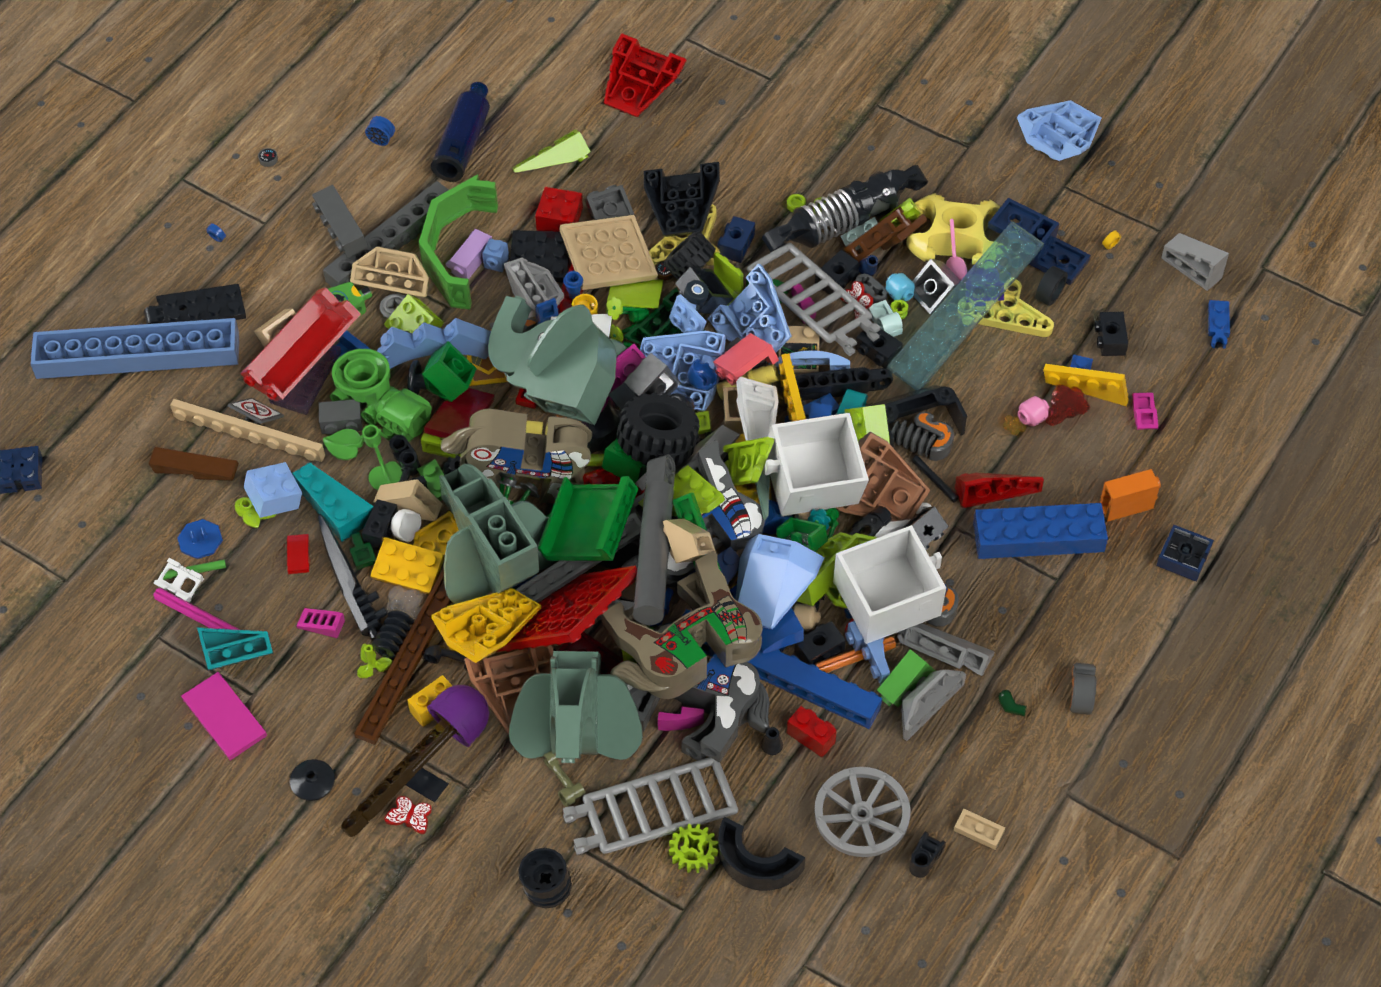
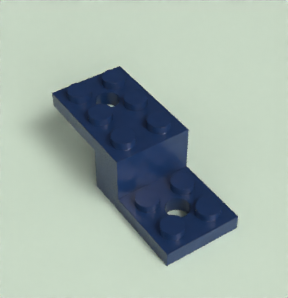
[988,198,1091,285]

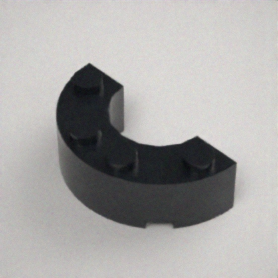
[581,382,636,453]
[718,817,805,891]

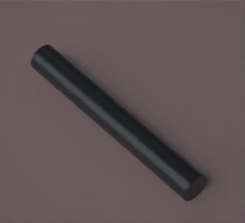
[912,455,959,503]

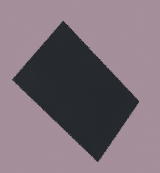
[406,768,449,802]

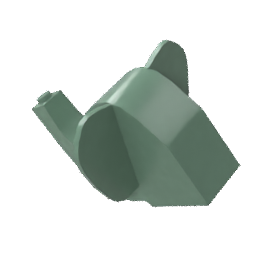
[488,296,626,425]
[439,464,556,604]
[509,651,643,763]

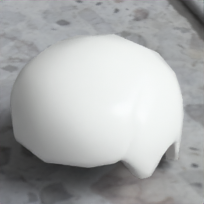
[390,509,421,542]

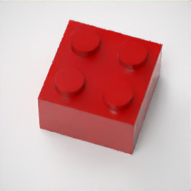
[535,187,583,232]

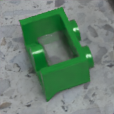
[776,517,828,552]

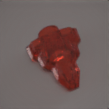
[1045,385,1091,426]

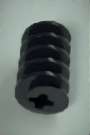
[372,610,414,660]

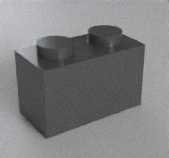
[319,399,363,434]

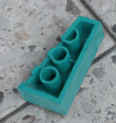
[292,463,374,542]

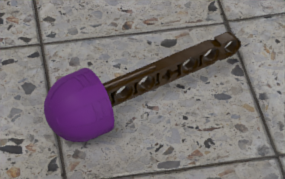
[341,685,489,837]

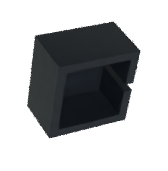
[675,267,734,314]

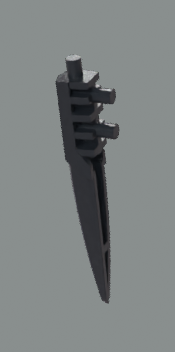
[318,513,388,641]

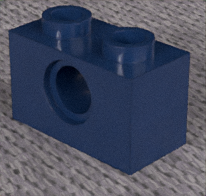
[717,216,755,263]

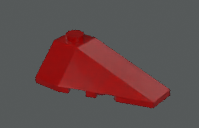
[955,472,1044,508]

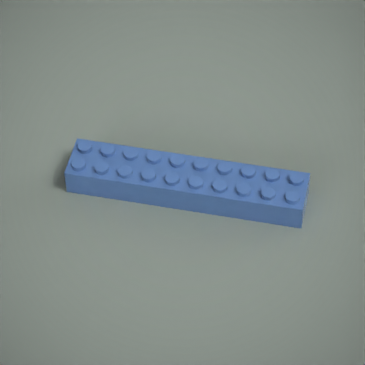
[31,318,239,379]

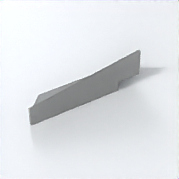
[897,623,995,676]

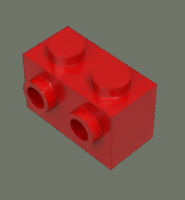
[787,706,837,758]

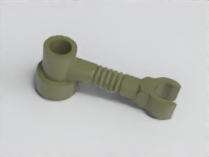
[543,751,585,807]

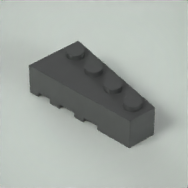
[312,185,368,258]

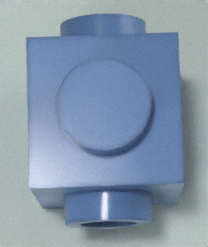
[482,239,509,272]

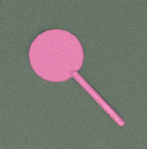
[946,219,967,283]

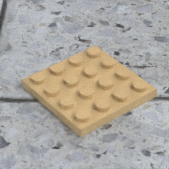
[559,215,658,290]

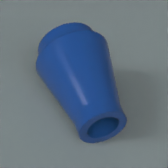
[563,271,583,299]

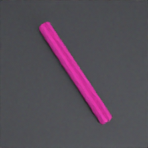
[153,588,240,630]

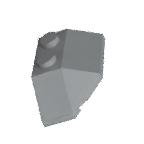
[504,258,564,318]
[901,669,966,741]

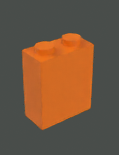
[1100,469,1161,522]

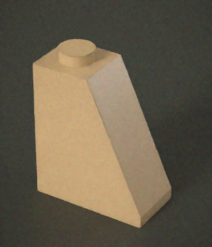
[374,479,442,521]

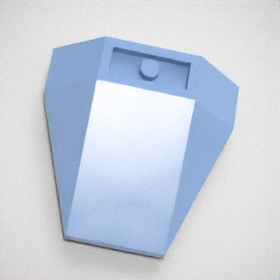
[707,264,792,363]
[640,331,726,412]
[735,534,824,630]

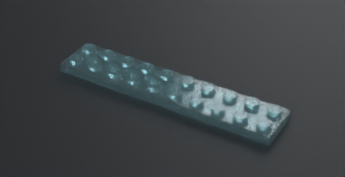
[887,221,1044,390]

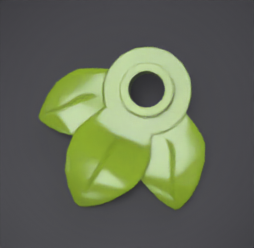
[235,497,276,528]

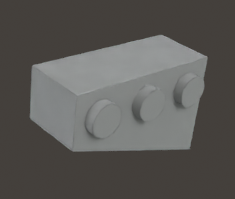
[1161,233,1229,291]

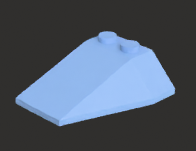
[1017,100,1102,161]

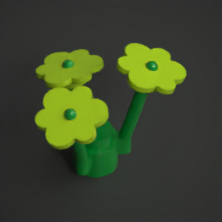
[606,296,649,343]

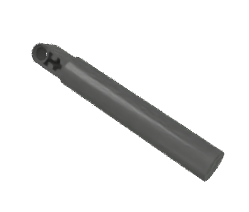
[633,454,675,625]

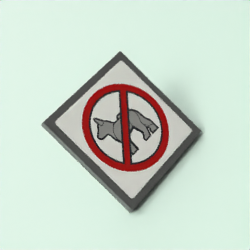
[228,398,284,425]

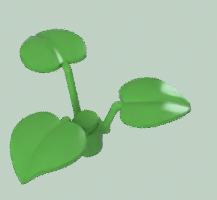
[323,425,415,490]

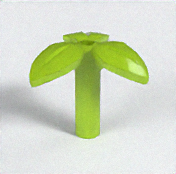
[357,644,393,678]

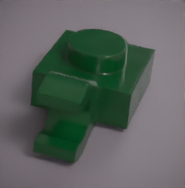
[350,532,376,570]

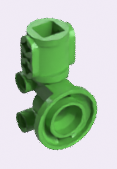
[330,349,432,437]

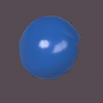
[687,359,717,391]

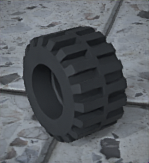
[664,231,716,280]

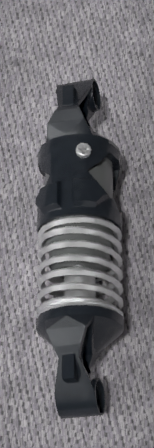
[762,165,928,253]

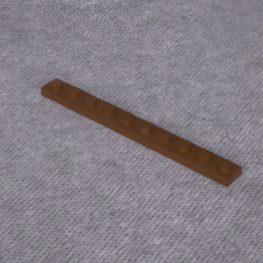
[354,568,451,745]

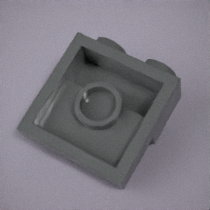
[585,185,636,220]

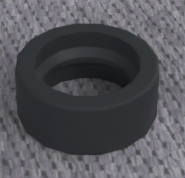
[1035,266,1068,306]

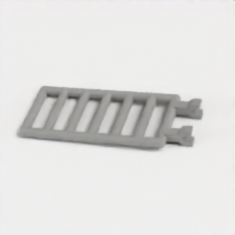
[747,243,881,356]
[563,757,738,855]

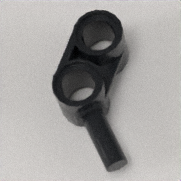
[389,435,421,482]

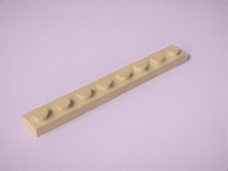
[170,399,325,462]

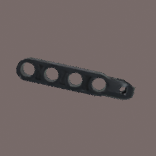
[795,367,893,401]

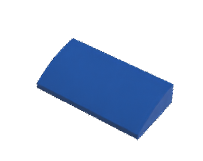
[730,585,804,654]

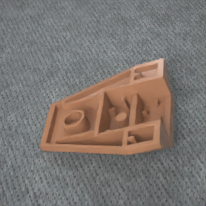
[836,432,930,521]
[464,645,553,735]

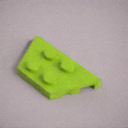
[723,437,775,486]

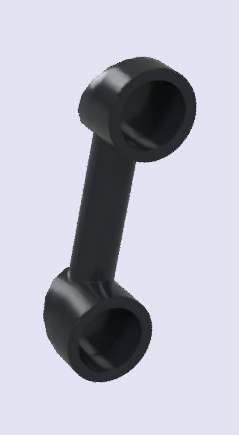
[423,645,468,672]

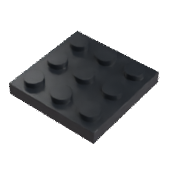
[508,230,569,283]

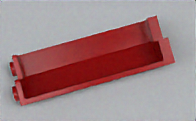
[240,287,361,401]

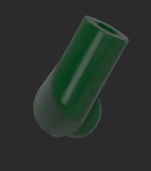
[998,690,1027,716]

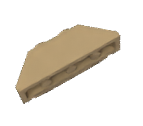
[350,246,429,297]

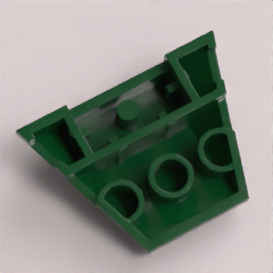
[624,287,706,345]

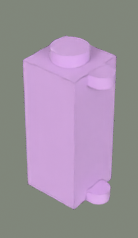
[446,229,492,279]

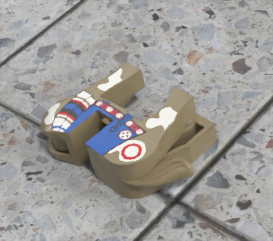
[441,409,592,504]

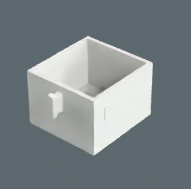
[764,413,869,516]
[833,525,946,644]

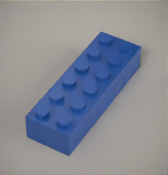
[973,503,1108,559]

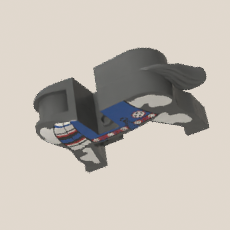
[621,440,765,587]
[625,622,770,762]

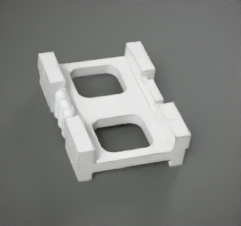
[154,558,204,603]

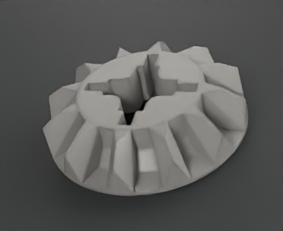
[380,294,406,318]

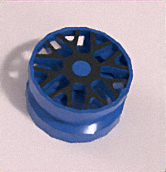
[365,116,395,146]

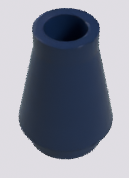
[859,255,878,276]

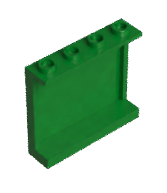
[538,476,639,561]

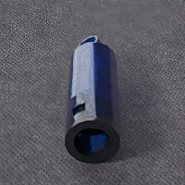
[431,82,490,182]

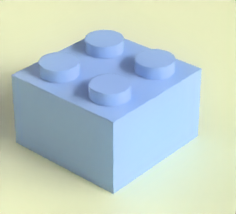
[244,462,302,518]

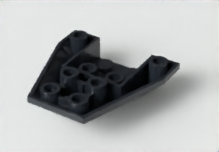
[644,162,720,237]

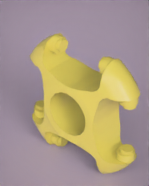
[906,193,1005,269]

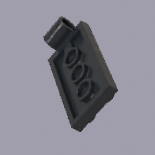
[144,284,246,324]

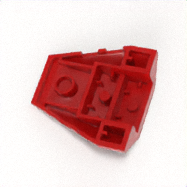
[604,33,687,117]

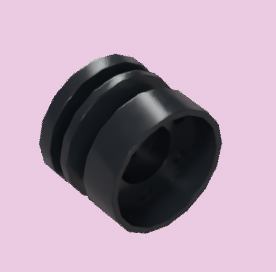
[518,848,572,909]

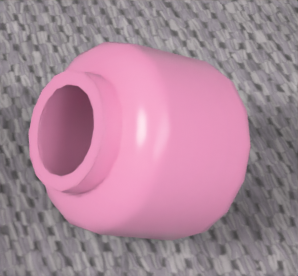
[1018,396,1049,427]

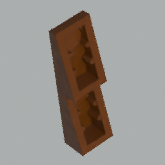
[149,447,239,481]

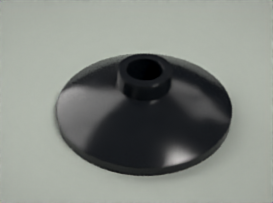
[290,759,335,801]

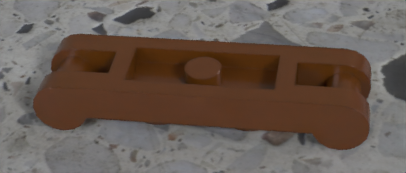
[843,207,912,262]

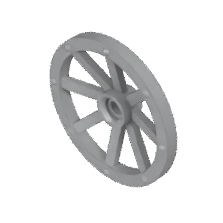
[814,767,911,857]

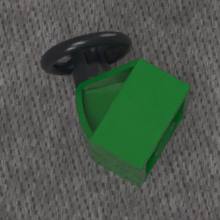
[407,341,477,402]

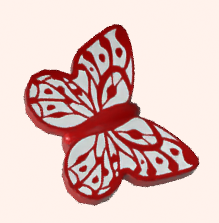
[840,281,873,319]
[384,796,432,834]

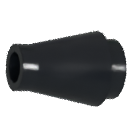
[761,727,783,756]

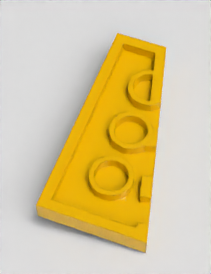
[1043,364,1129,407]

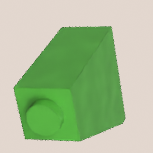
[877,649,936,707]

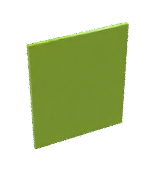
[606,279,663,308]

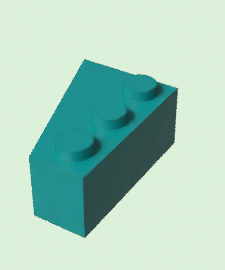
[197,627,274,671]

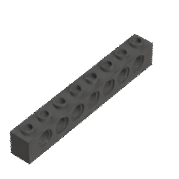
[323,181,449,287]

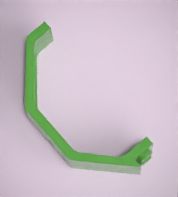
[419,174,498,310]

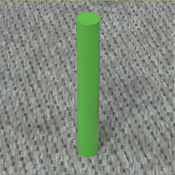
[161,559,226,580]

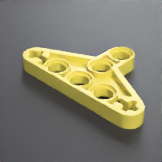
[649,204,720,267]
[957,279,1054,337]

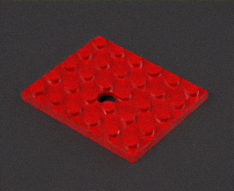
[496,565,637,652]

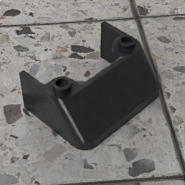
[871,385,967,447]

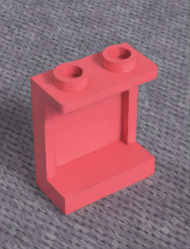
[713,333,779,386]

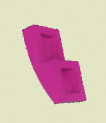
[1132,393,1158,430]
[658,707,704,731]

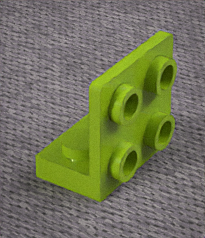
[714,252,744,306]
[384,294,444,333]

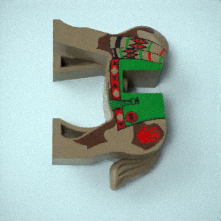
[601,551,762,699]

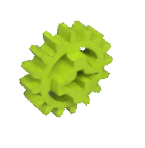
[669,824,718,873]

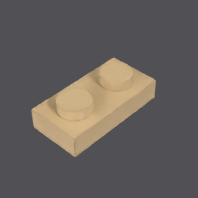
[954,809,1005,850]

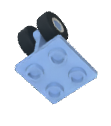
[669,280,709,333]

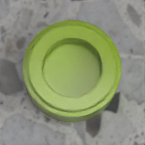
[787,194,806,212]

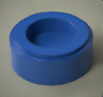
[206,223,226,242]

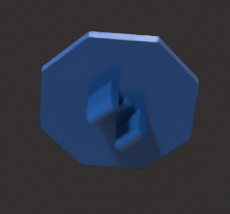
[177,519,223,559]

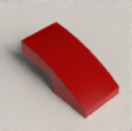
[287,534,310,574]

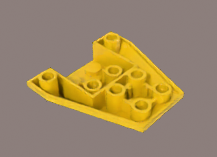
[432,588,541,663]

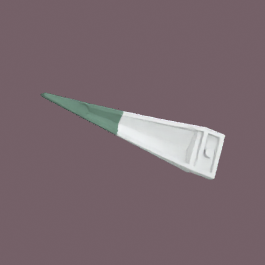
[736,377,779,521]

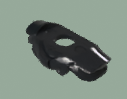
[849,506,891,537]

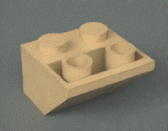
[663,519,716,563]

